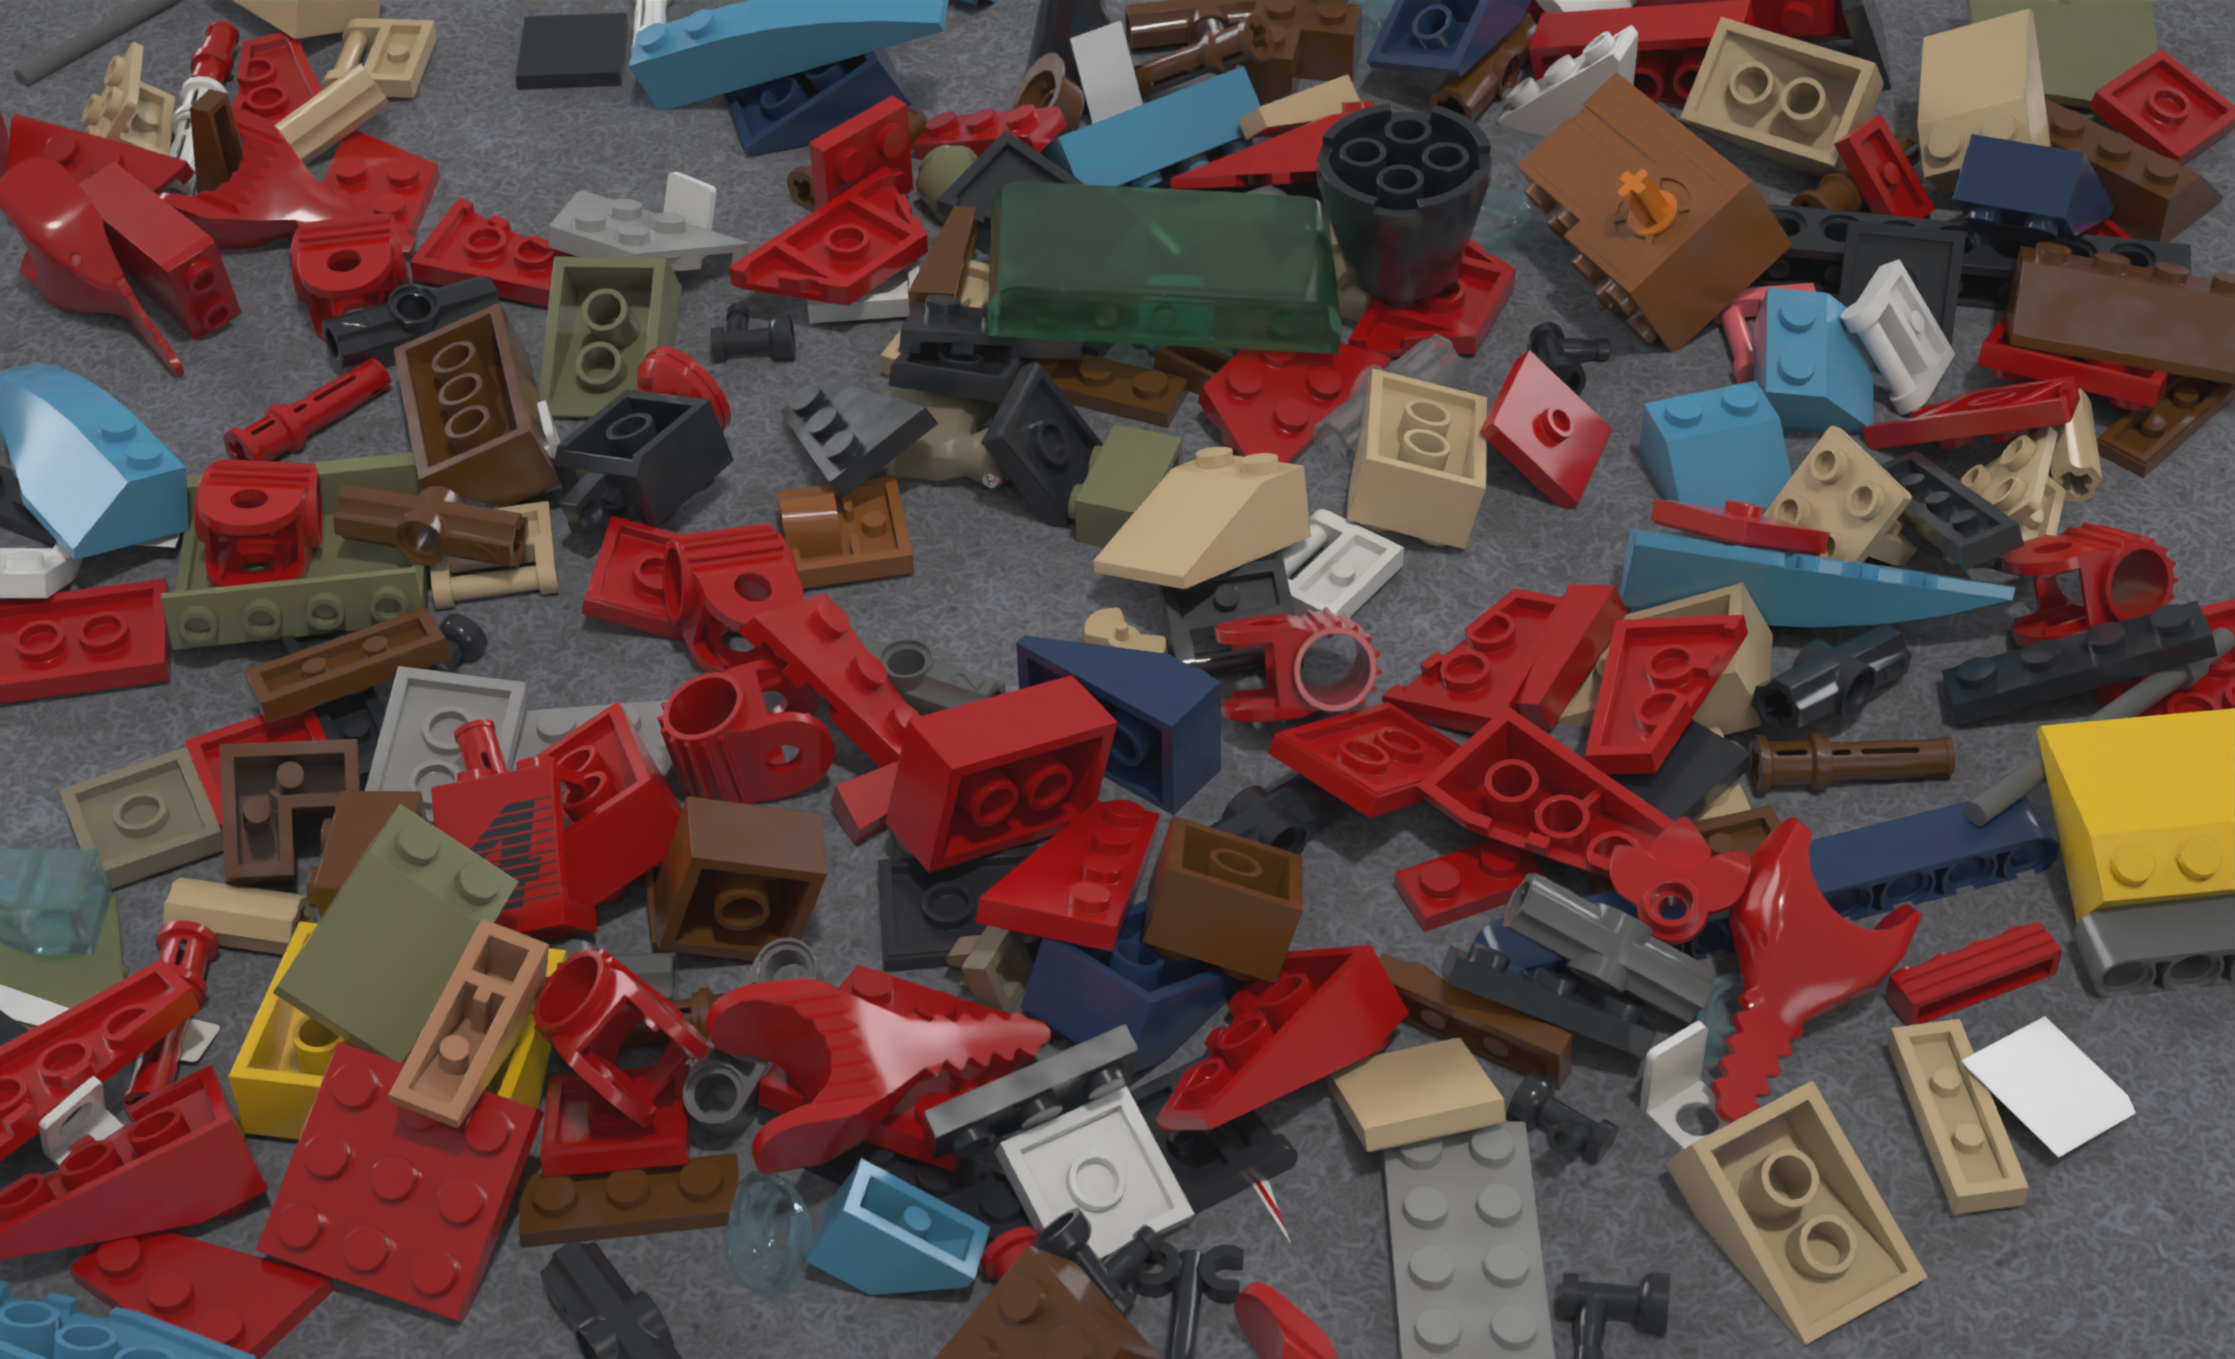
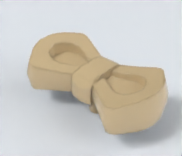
[1083,607,1168,654]

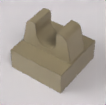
[946,926,1034,1014]

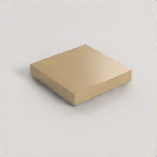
[1326,1037,1506,1152]

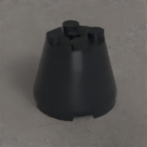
[1316,103,1492,309]

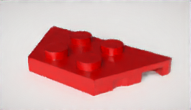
[7,113,195,219]
[289,130,440,263]
[729,166,929,306]
[1348,239,1516,357]
[1198,323,1392,464]
[1862,376,2080,450]

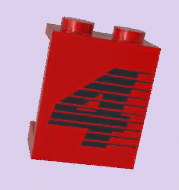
[431,756,597,943]

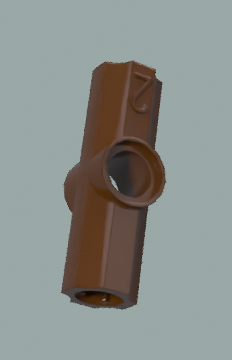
[1124,0,1257,51]
[1430,12,1537,122]
[333,484,529,568]

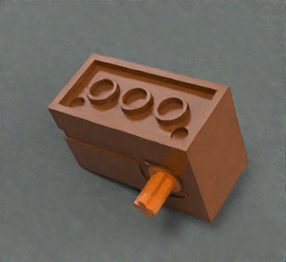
[1516,72,1792,353]

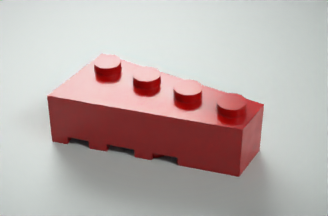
[1529,0,1755,106]

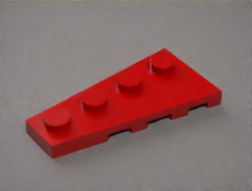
[975,799,1161,952]
[0,959,200,1161]

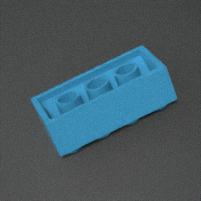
[1040,66,1260,202]

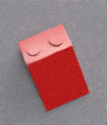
[515,701,682,906]

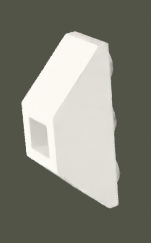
[1497,25,1638,137]

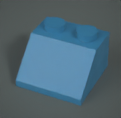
[1753,288,1873,433]
[1639,381,1792,514]

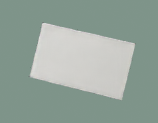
[1070,20,1143,124]

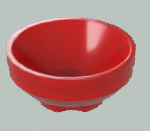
[637,346,731,431]

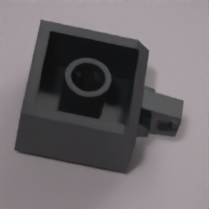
[553,389,734,535]

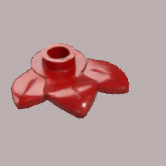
[1610,817,1751,945]

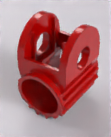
[291,212,410,342]
[194,459,323,588]
[2001,522,2179,647]
[662,523,803,673]
[1215,607,1382,722]
[657,658,834,805]
[531,947,715,1127]

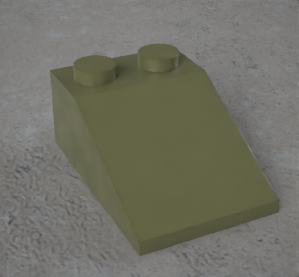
[538,256,682,420]
[273,804,519,1063]

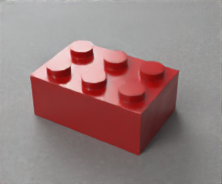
[885,675,1118,873]

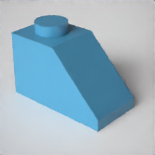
[805,1158,990,1295]

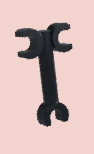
[1135,1240,1244,1359]

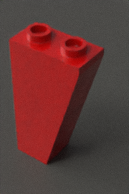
[79,162,241,340]

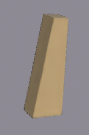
[1238,74,1361,140]

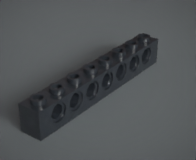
[1749,204,2192,311]

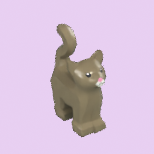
[873,389,1010,488]

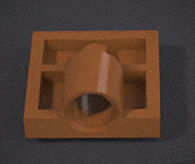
[776,475,914,589]

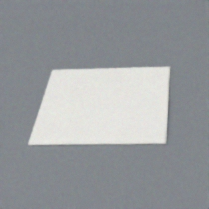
[1961,1016,2136,1158]

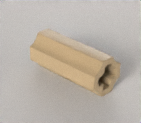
[274,63,391,166]
[2037,389,2102,502]
[163,877,315,955]

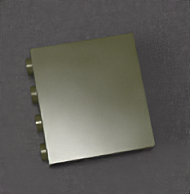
[160,452,429,650]

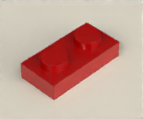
[1834,113,1935,219]
[1394,839,1546,932]

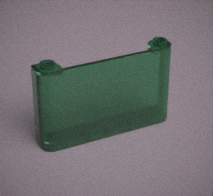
[986,181,1342,354]

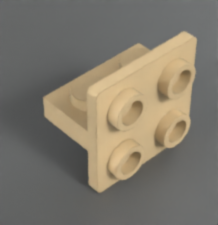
[81,42,175,155]
[1762,426,1917,567]
[1942,426,2066,580]

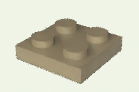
[59,747,223,894]

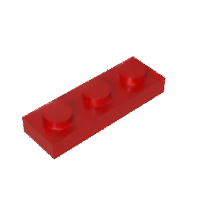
[911,104,1067,161]

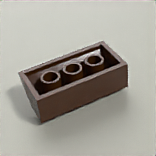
[2045,98,2223,242]
[2005,242,2235,385]
[394,302,560,507]

